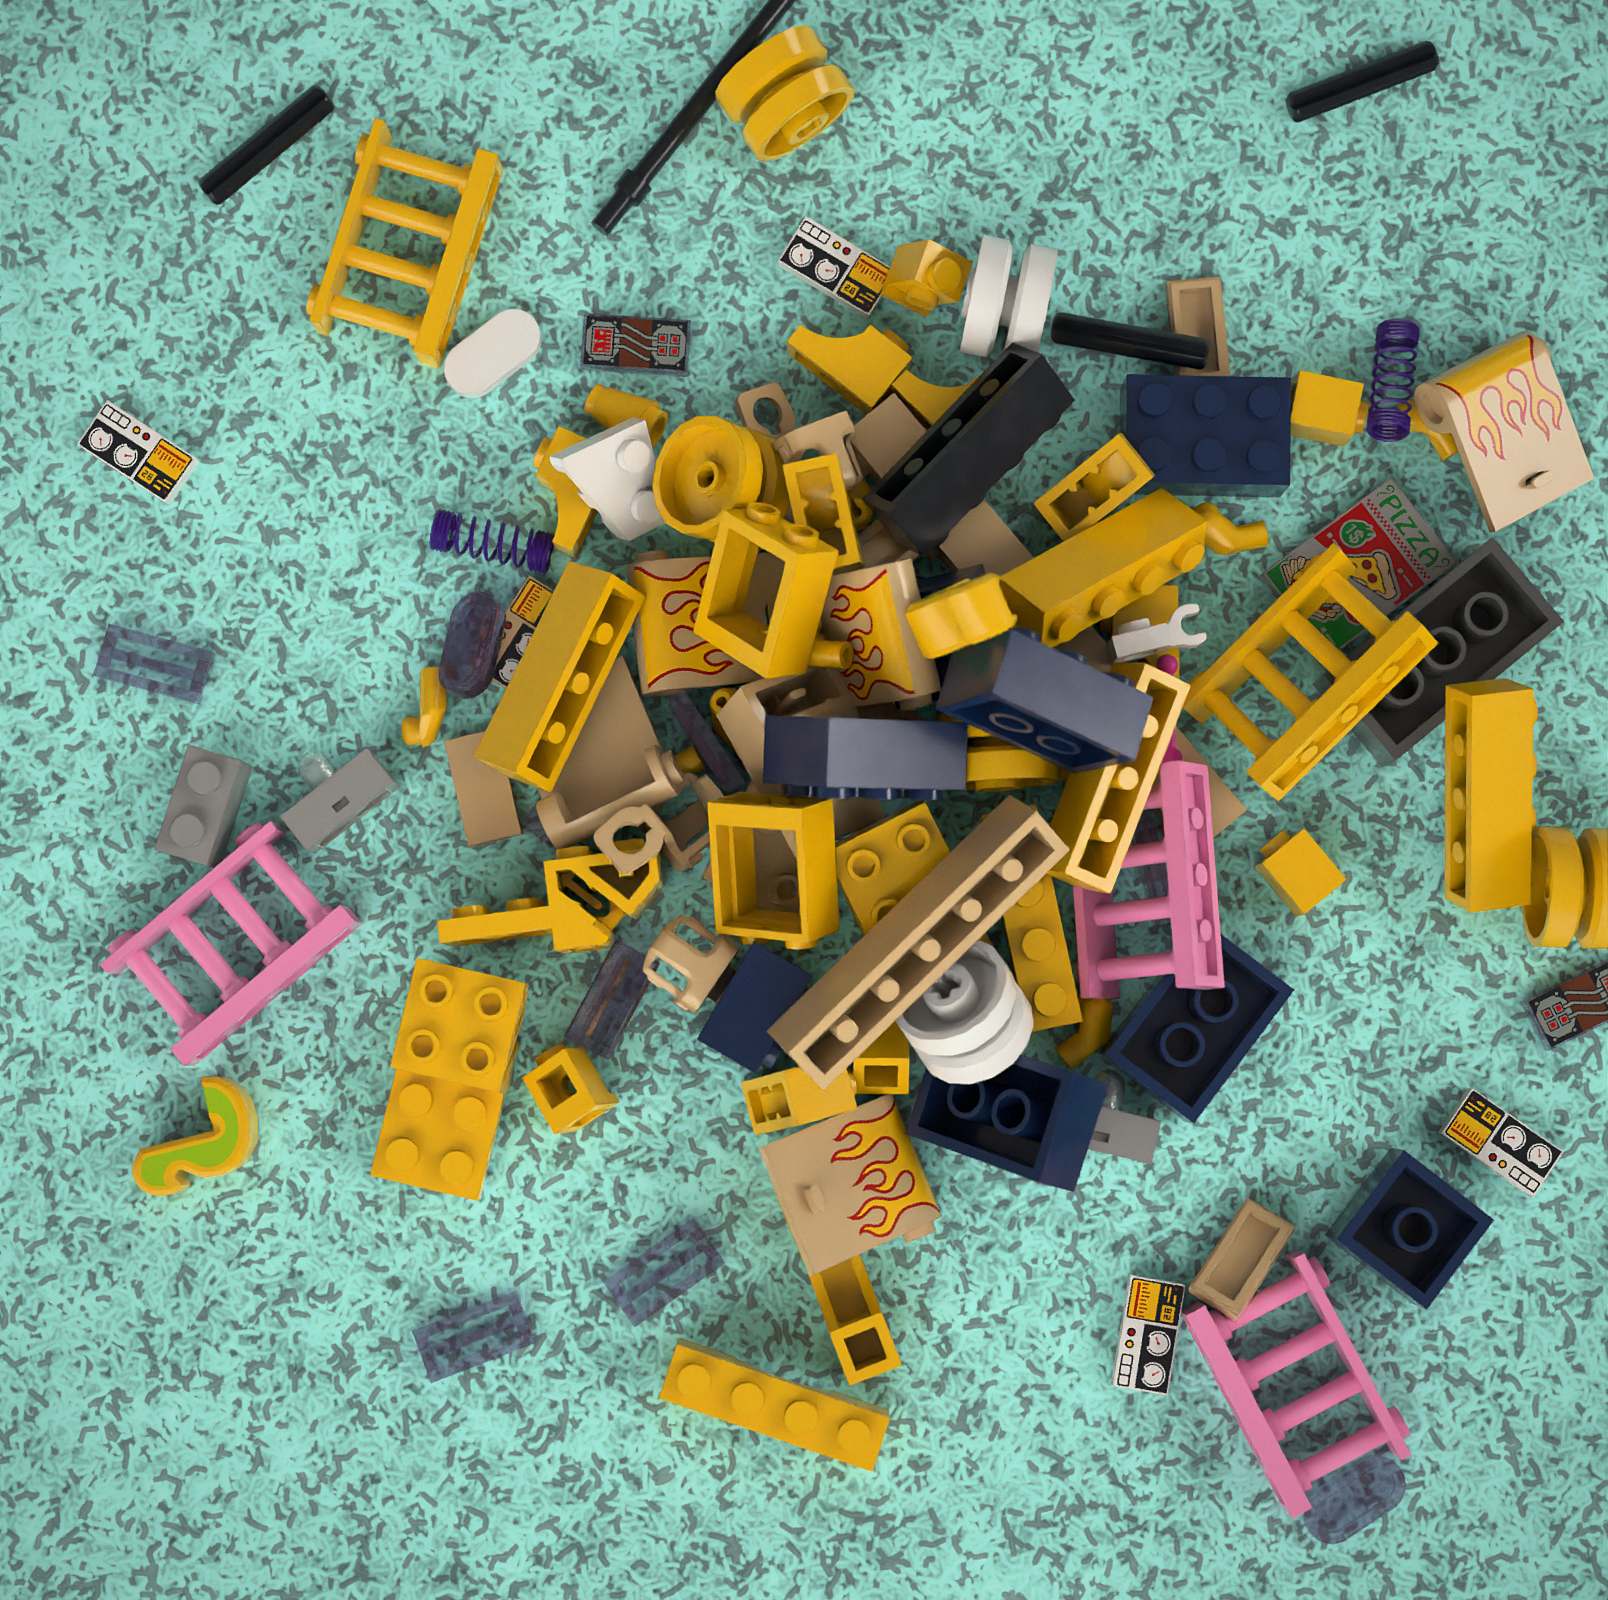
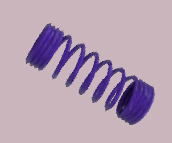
[1366,318,1420,442]
[429,508,554,574]

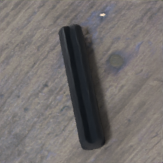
[1285,41,1439,123]
[198,85,334,205]
[1050,312,1210,370]

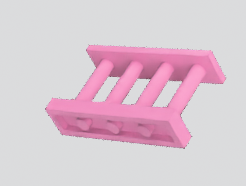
[1065,760,1225,1000]
[100,821,363,1066]
[1181,1250,1411,1519]

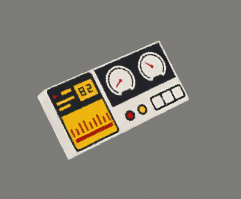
[778,216,890,320]
[77,400,200,506]
[1438,1088,1564,1197]
[1111,1274,1186,1396]

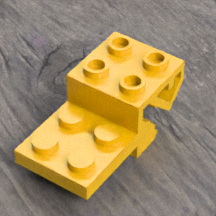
[835,800,993,946]
[437,838,665,954]
[370,958,529,1201]

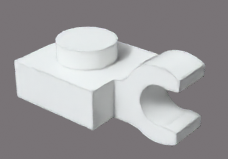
[1106,604,1207,666]

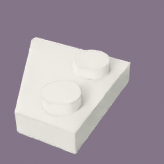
[549,417,666,541]

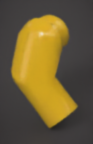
[1192,502,1268,555]

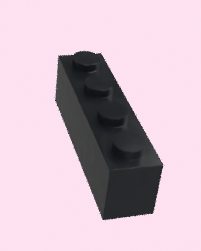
[862,343,1075,557]

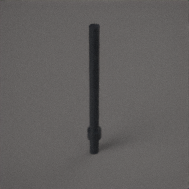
[591,0,796,236]

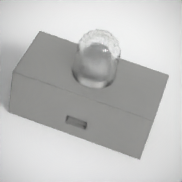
[280,748,401,854]
[1088,1069,1161,1164]

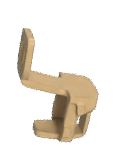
[735,382,863,492]
[594,772,724,875]
[643,914,740,1014]

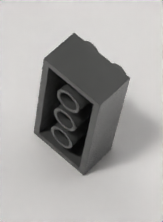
[1313,537,1564,767]

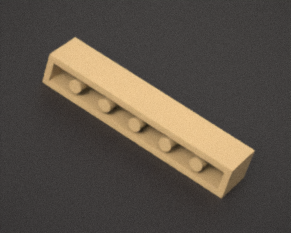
[766,795,1070,1090]

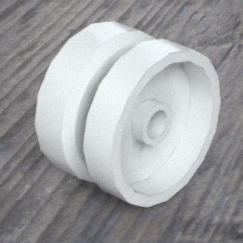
[960,234,1058,357]
[895,940,1034,1084]

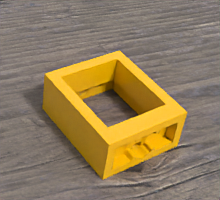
[693,502,838,679]
[707,792,840,949]

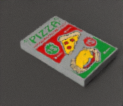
[1260,478,1457,650]

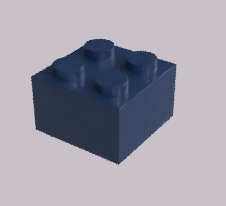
[697,942,812,1074]
[1325,1148,1494,1310]

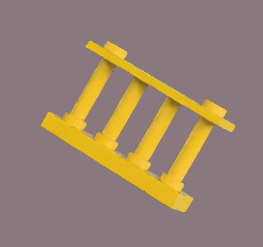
[306,118,503,369]
[1182,543,1438,802]

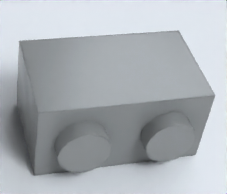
[154,744,253,868]

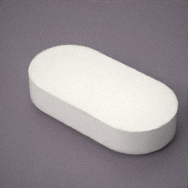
[444,309,542,398]

